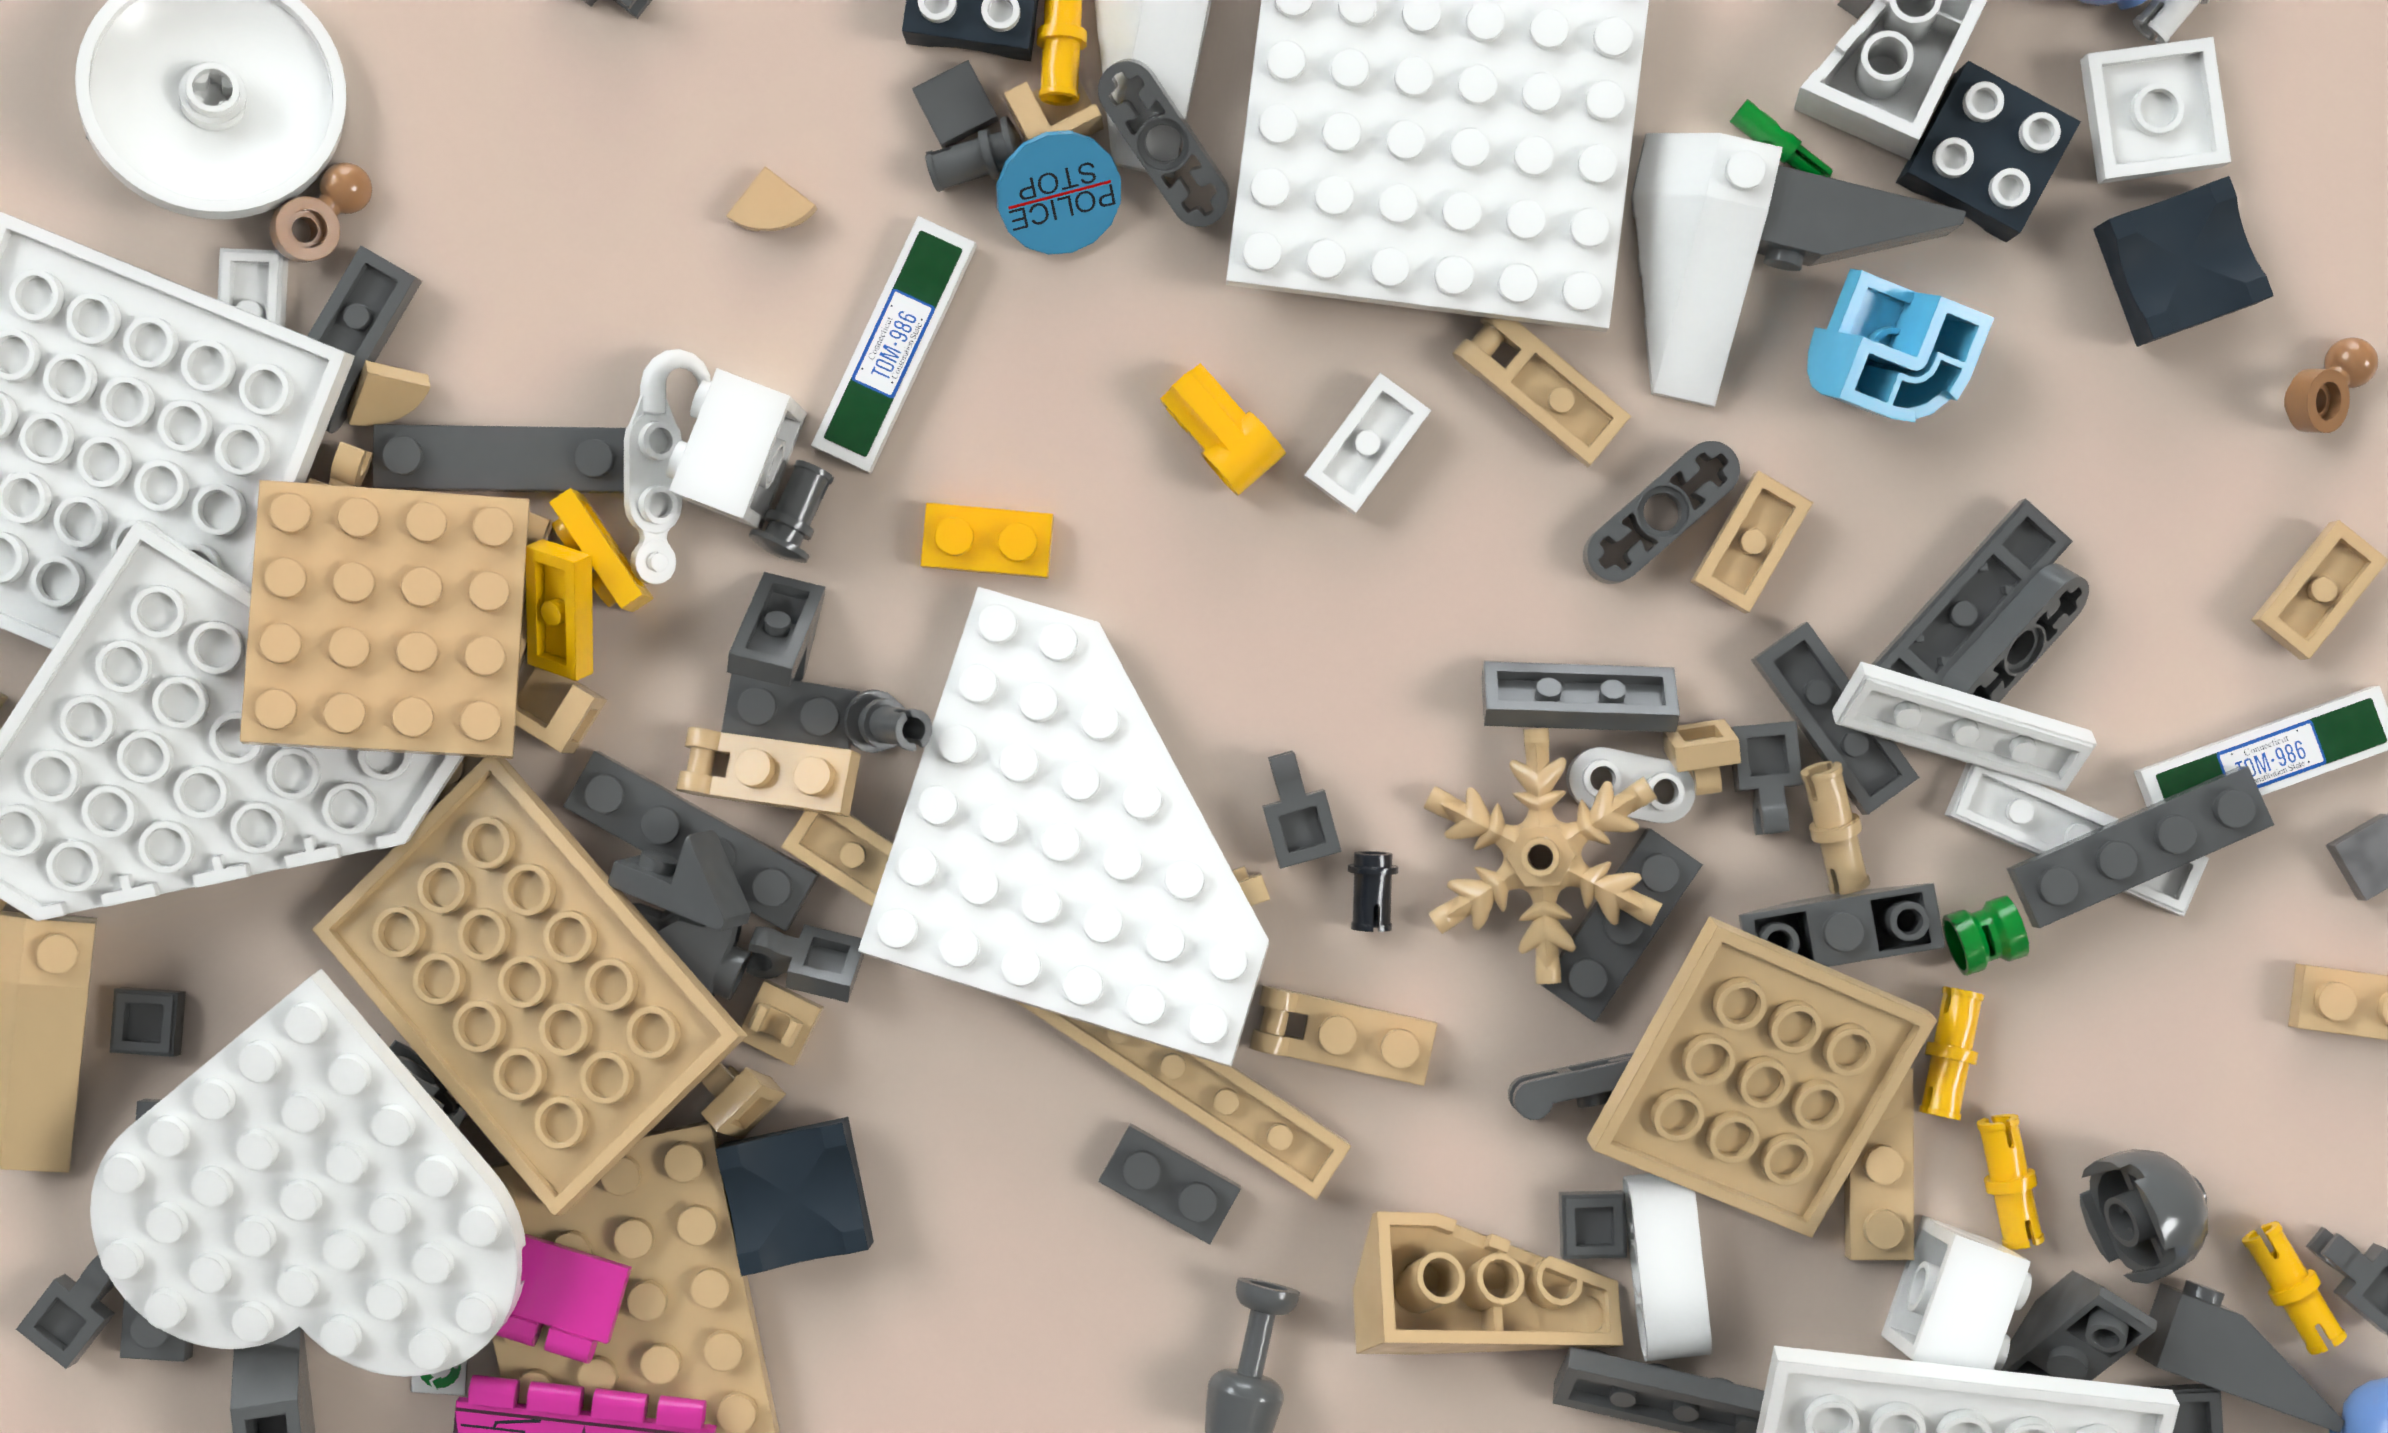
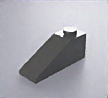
[1757,165,1966,271]
[2135,1280,2344,1433]

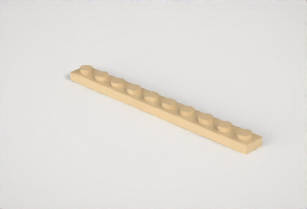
[781,811,1351,1200]

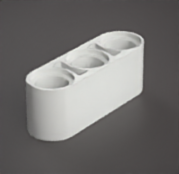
[1623,1173,1712,1361]

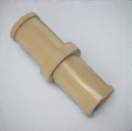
[1800,761,1871,895]

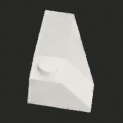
[1094,0,1212,178]
[1631,133,1783,408]

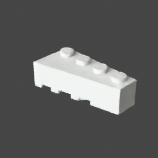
[1794,0,1987,160]

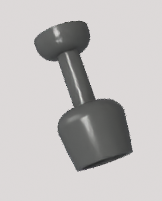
[1205,1278,1300,1433]

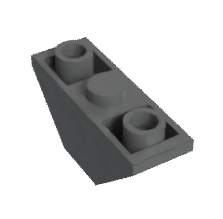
[1739,883,1945,967]
[2000,1270,2158,1381]
[230,1326,315,1433]

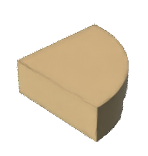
[726,166,817,232]
[347,360,431,426]

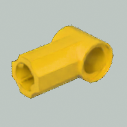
[1160,363,1286,496]

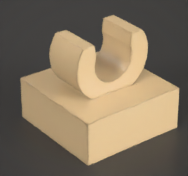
[1662,719,1741,796]
[741,979,824,1066]
[701,1062,786,1139]

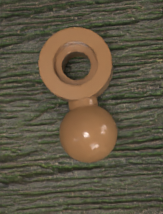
[269,163,372,263]
[2284,337,2378,433]

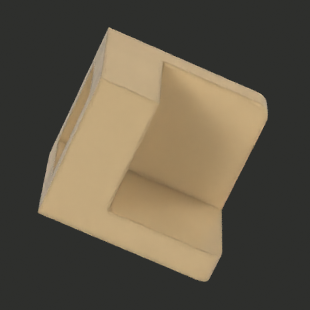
[1004,80,1104,141]
[516,667,607,754]

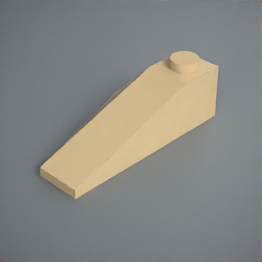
[0,911,97,1173]
[1353,1211,1623,1355]

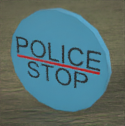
[996,130,1121,255]

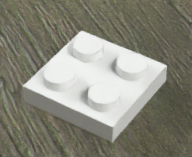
[2080,37,2231,184]

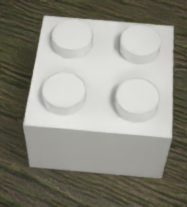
[666,368,807,530]
[1881,1216,2032,1371]

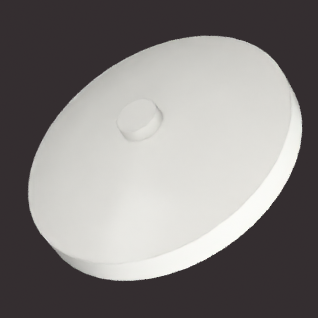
[75,0,346,219]

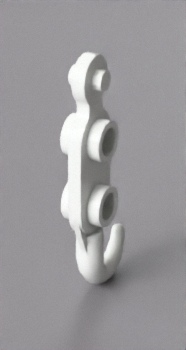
[624,349,711,584]

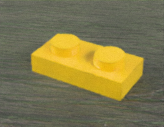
[549,488,654,612]
[920,503,1054,579]
[525,539,593,681]

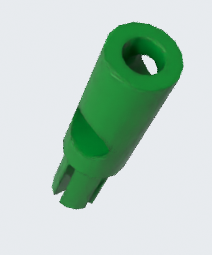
[1729,99,1833,178]

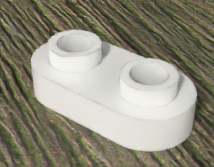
[1566,747,1695,823]

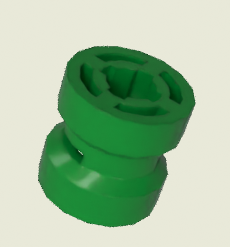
[1942,896,2029,976]

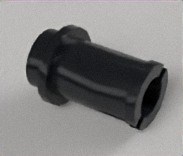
[1348,851,1398,932]

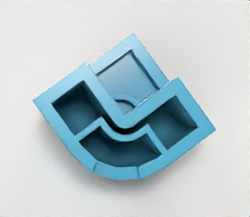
[1807,269,1994,423]

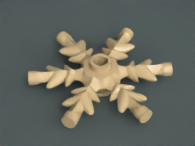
[1424,728,1663,984]

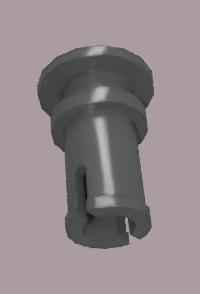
[925,116,1022,192]
[749,460,834,563]
[843,689,932,753]

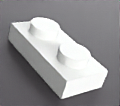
[1304,373,1431,515]

